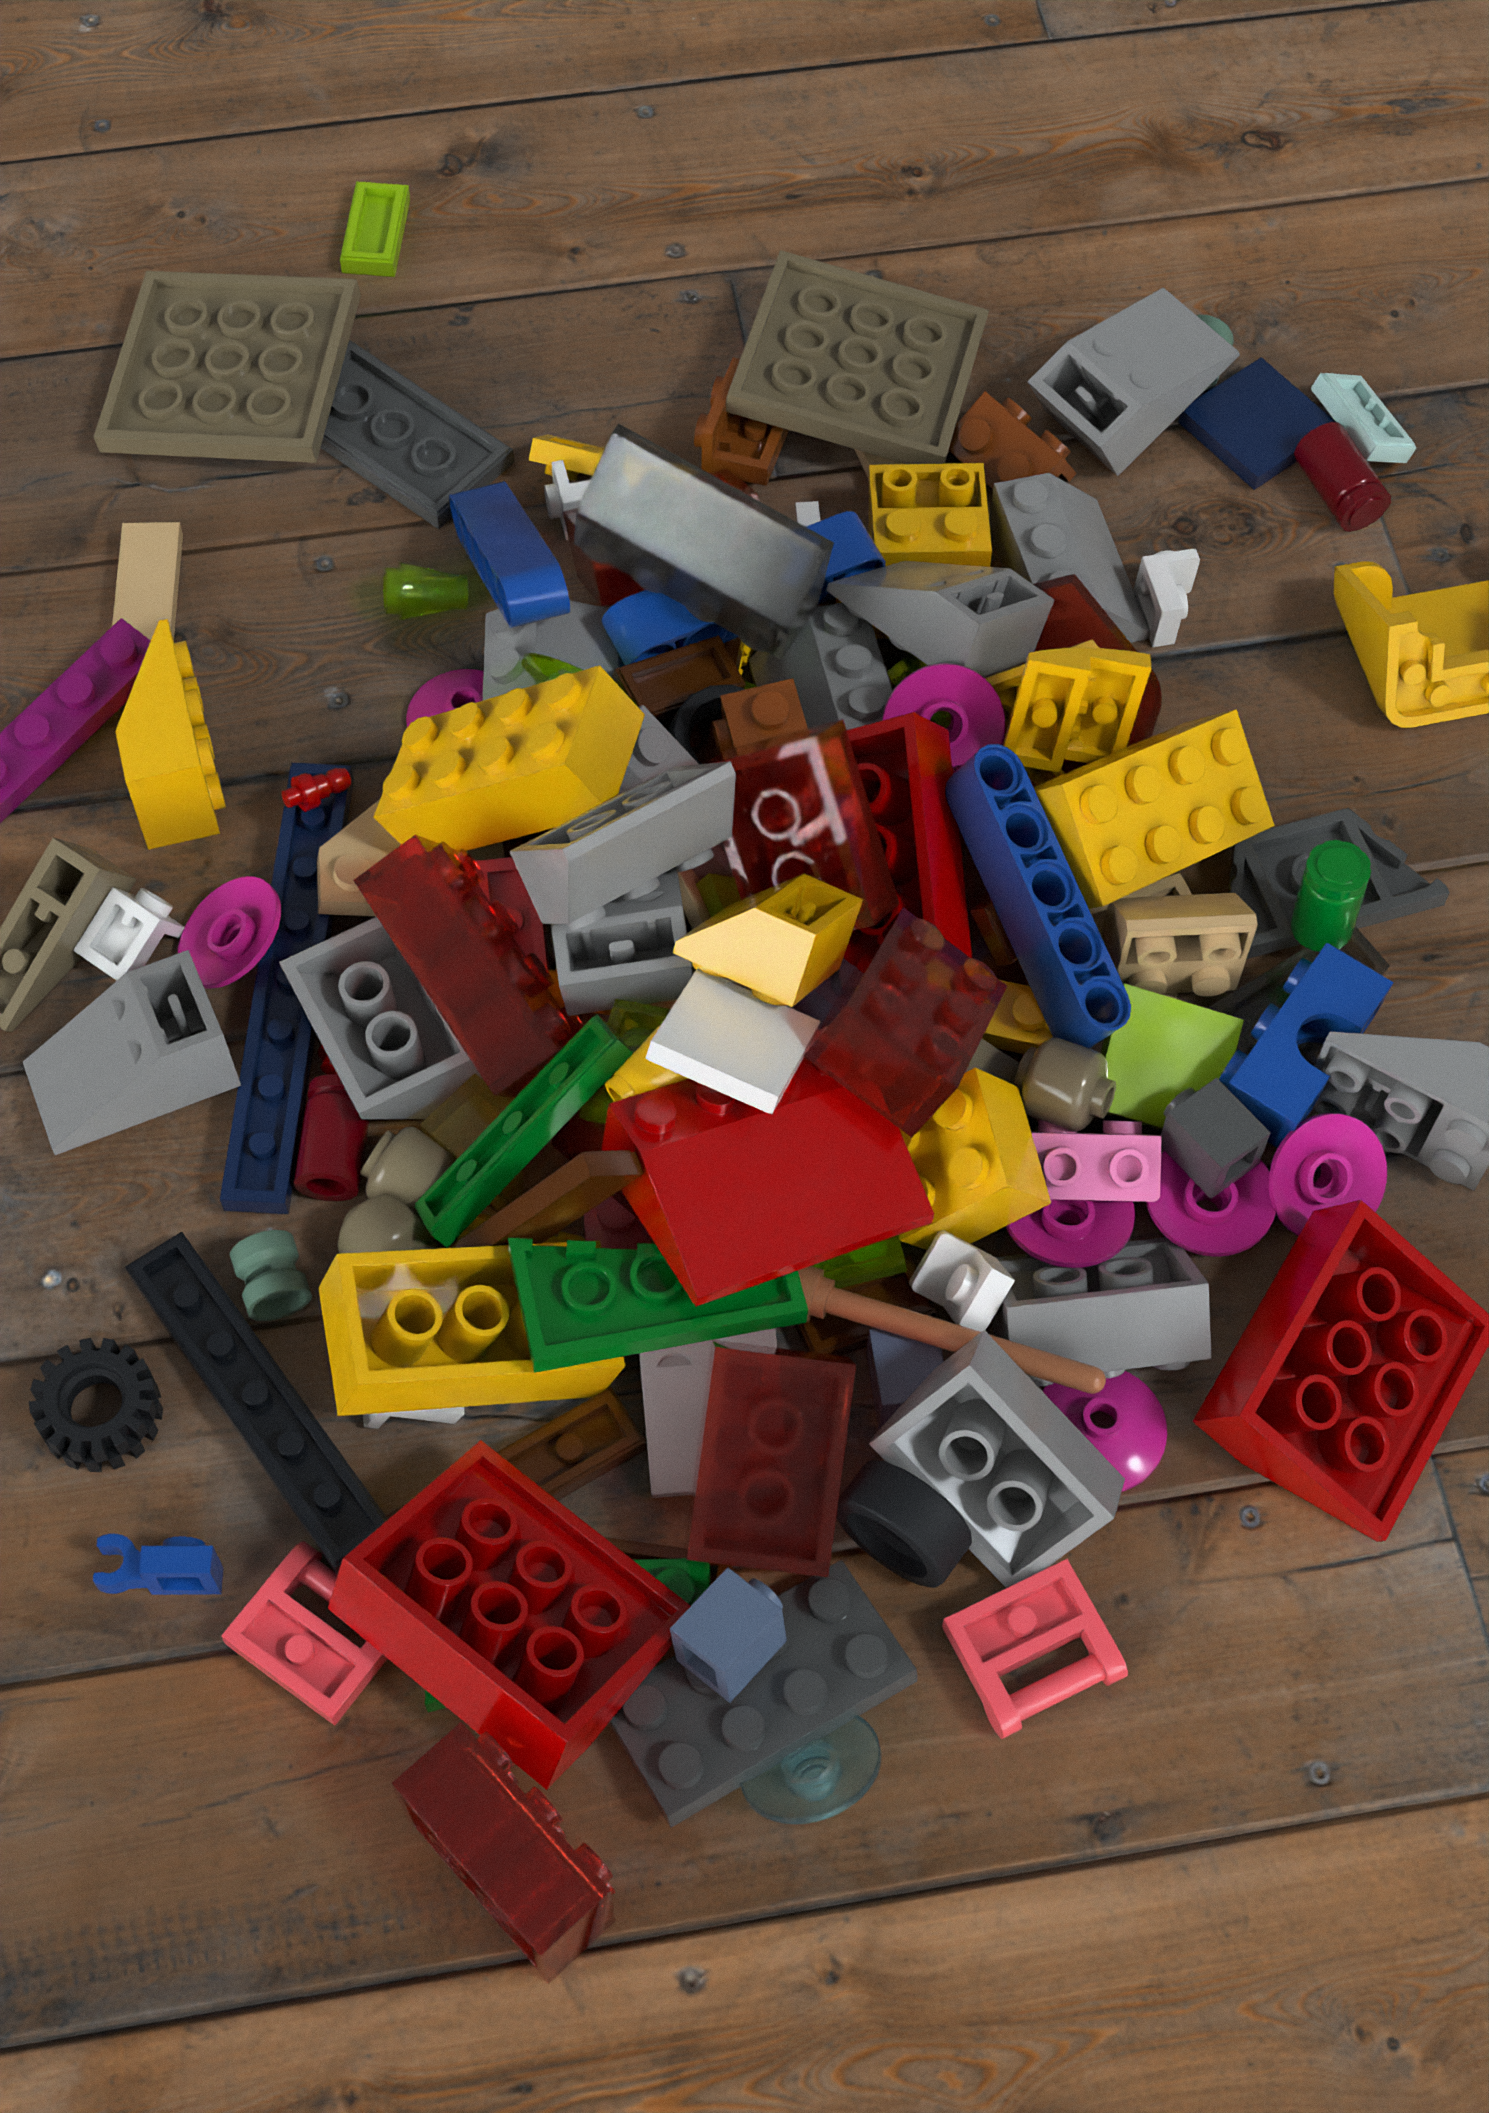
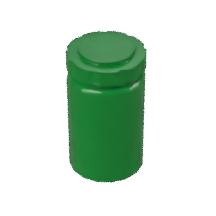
[1291,840,1372,952]

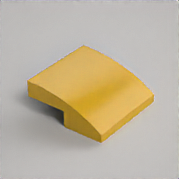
[1002,648,1151,773]

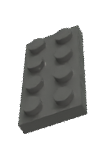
[608,1559,918,1828]

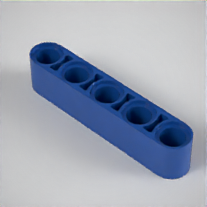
[449,481,570,628]
[601,511,885,665]
[945,744,1131,1048]

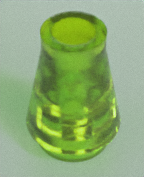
[383,562,468,620]

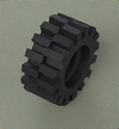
[29,1338,163,1472]

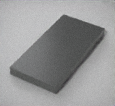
[321,340,514,529]

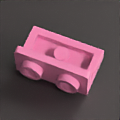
[1031,1120,1161,1202]

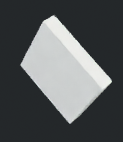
[645,968,821,1114]

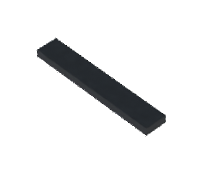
[125,1231,388,1575]

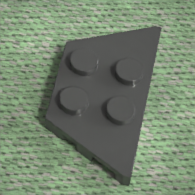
[1228,808,1450,959]

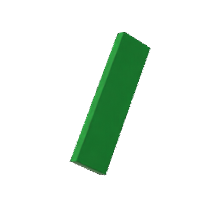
[414,1015,633,1248]

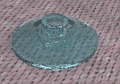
[740,1715,882,1824]

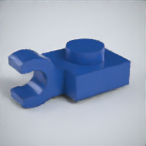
[93,1534,224,1595]

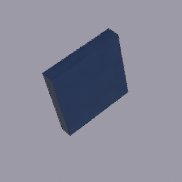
[1178,357,1336,490]

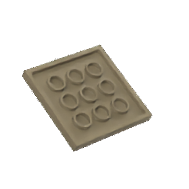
[726,250,989,464]
[93,271,361,463]

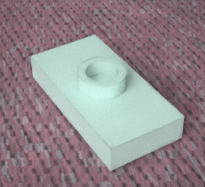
[1310,373,1417,463]

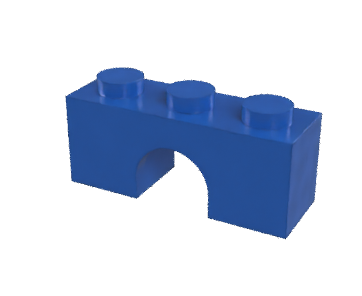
[1219,943,1394,1148]

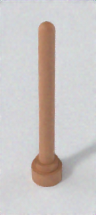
[798,1266,1106,1394]

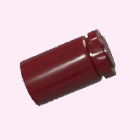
[1294,422,1391,532]
[293,1074,370,1202]

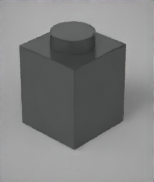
[1161,1078,1270,1199]

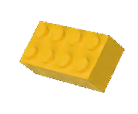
[373,665,645,863]
[1033,709,1275,909]
[318,1241,625,1416]

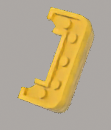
[1334,561,1489,728]

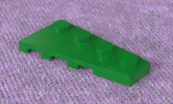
[508,1238,808,1373]

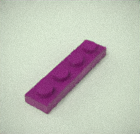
[0,618,151,823]

